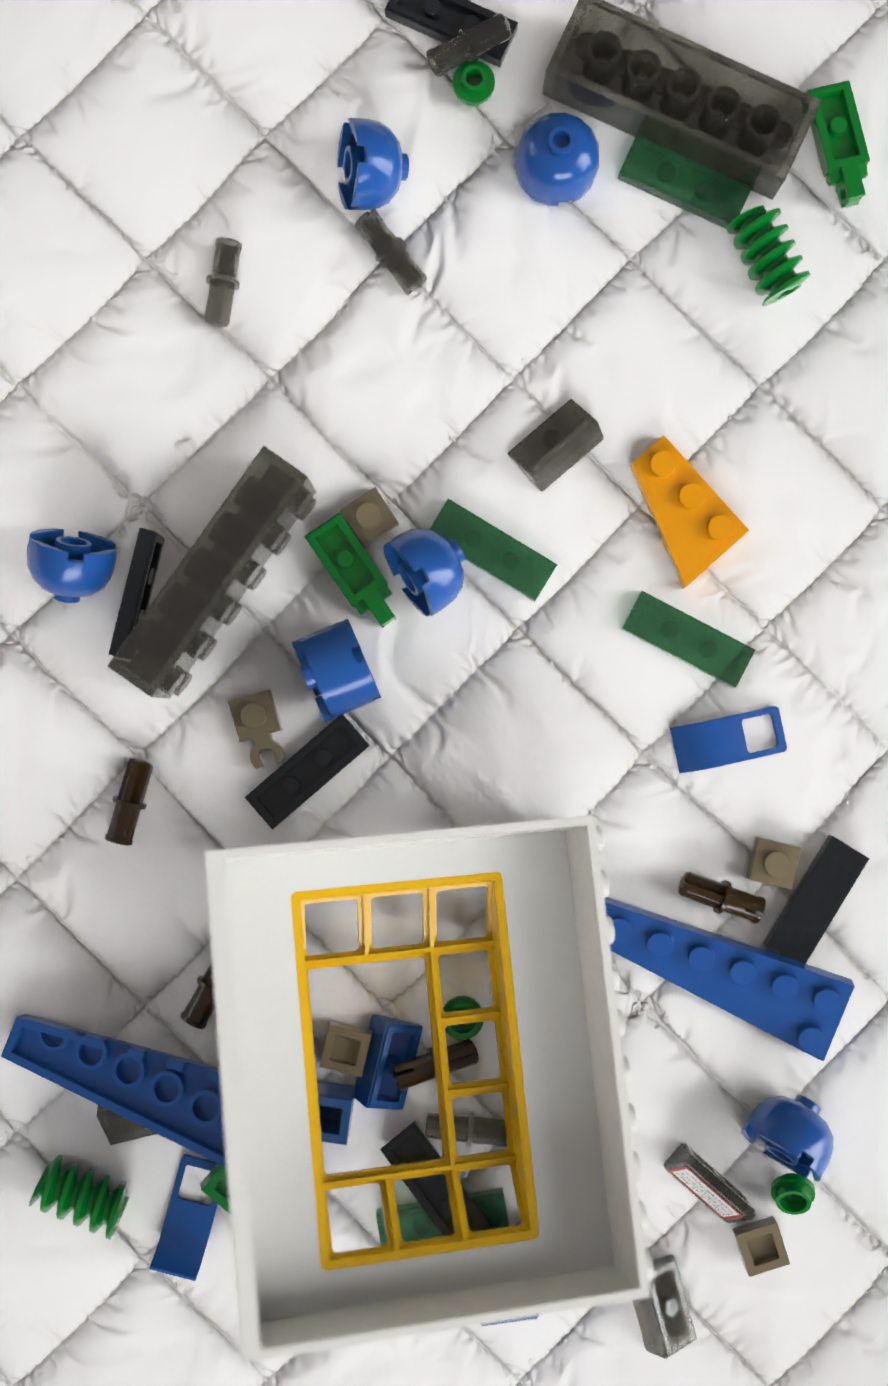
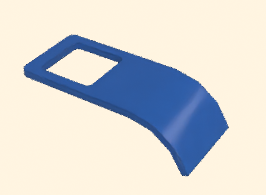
[670,706,787,773]
[149,1154,218,1281]

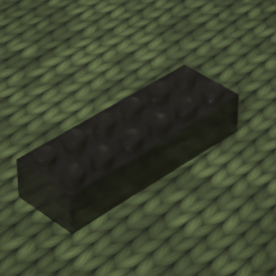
[542,0,822,200]
[107,446,317,699]

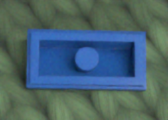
[355,1014,423,1110]

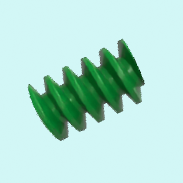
[726,205,811,307]
[28,1154,130,1240]

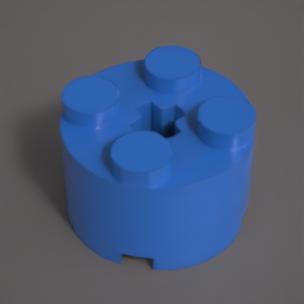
[291,619,381,722]

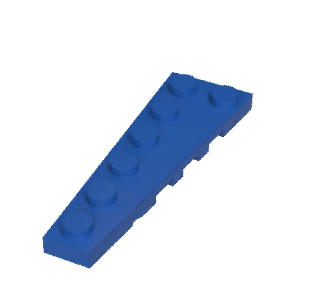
[604,897,855,1061]
[1,1014,227,1168]

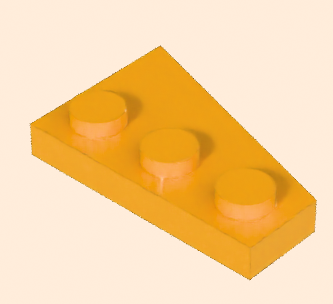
[630,435,749,589]

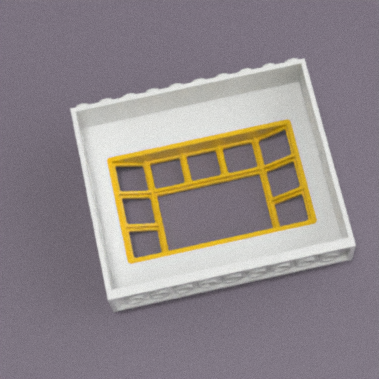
[204,815,654,1364]

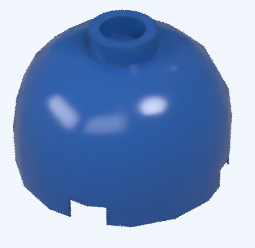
[515,112,599,206]
[337,118,409,210]
[27,528,117,603]
[383,528,465,617]
[741,1095,833,1181]

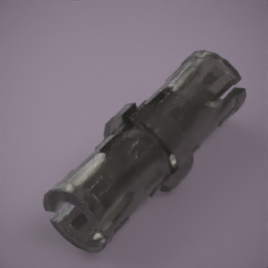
[354,209,427,295]

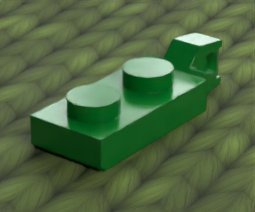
[803,80,870,208]
[304,512,397,628]

